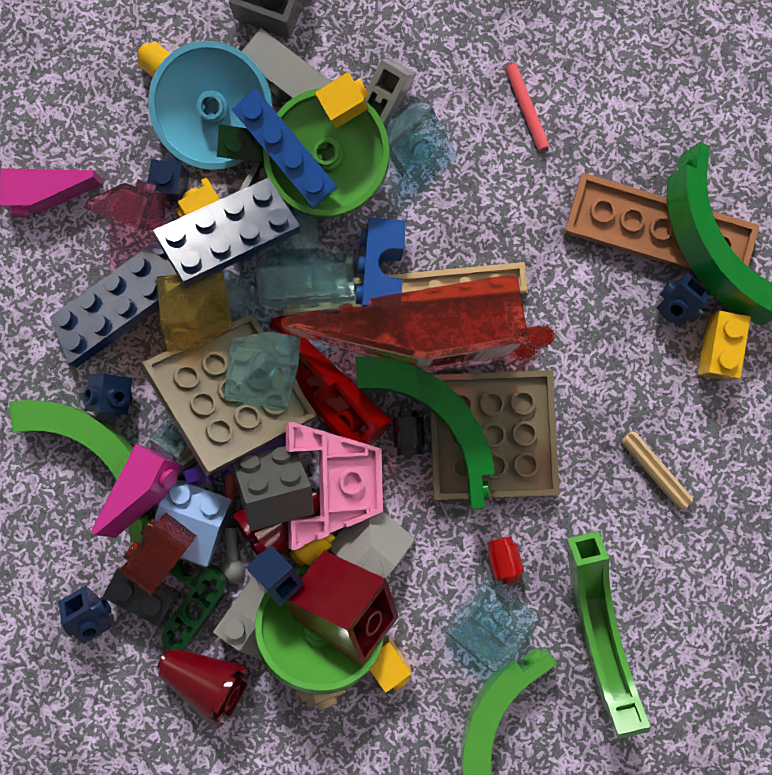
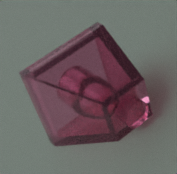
[84,179,166,231]

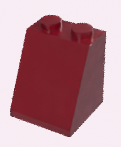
[286,550,399,667]

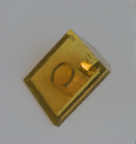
[157,270,233,352]

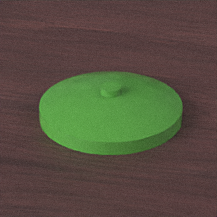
[263,88,390,218]
[255,565,384,694]

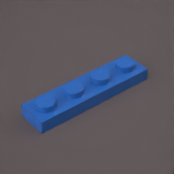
[231,88,338,209]

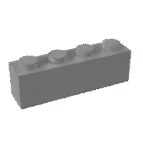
[242,28,331,102]

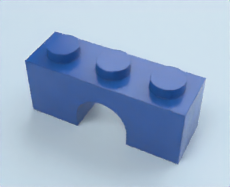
[355,217,406,319]

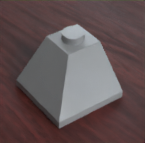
[330,512,415,579]
[213,577,266,660]

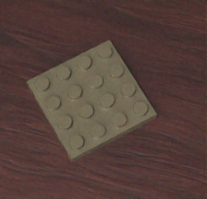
[141,313,317,476]
[430,370,560,500]

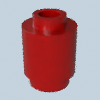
[486,536,525,585]

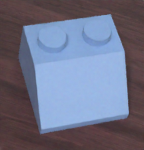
[147,480,232,568]

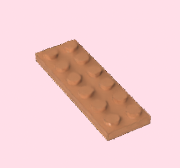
[563,173,760,272]

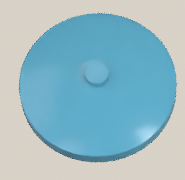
[148,41,273,170]

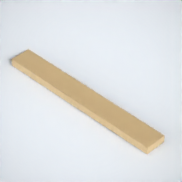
[281,262,528,316]

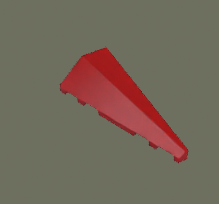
[269,316,392,445]

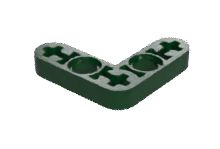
[149,548,229,651]

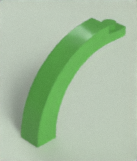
[9,400,158,543]
[567,531,651,739]
[460,647,557,775]

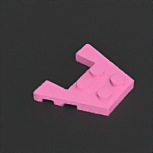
[285,422,383,550]

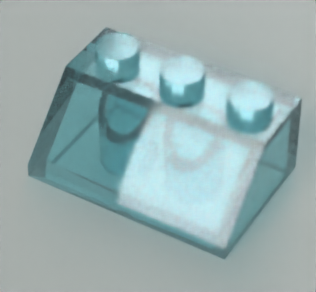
[256,252,356,311]

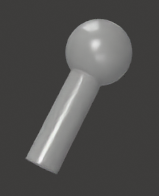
[220,524,245,584]

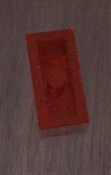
[119,513,197,595]

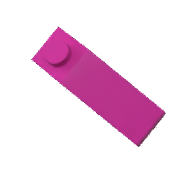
[0,168,102,218]
[90,444,182,538]

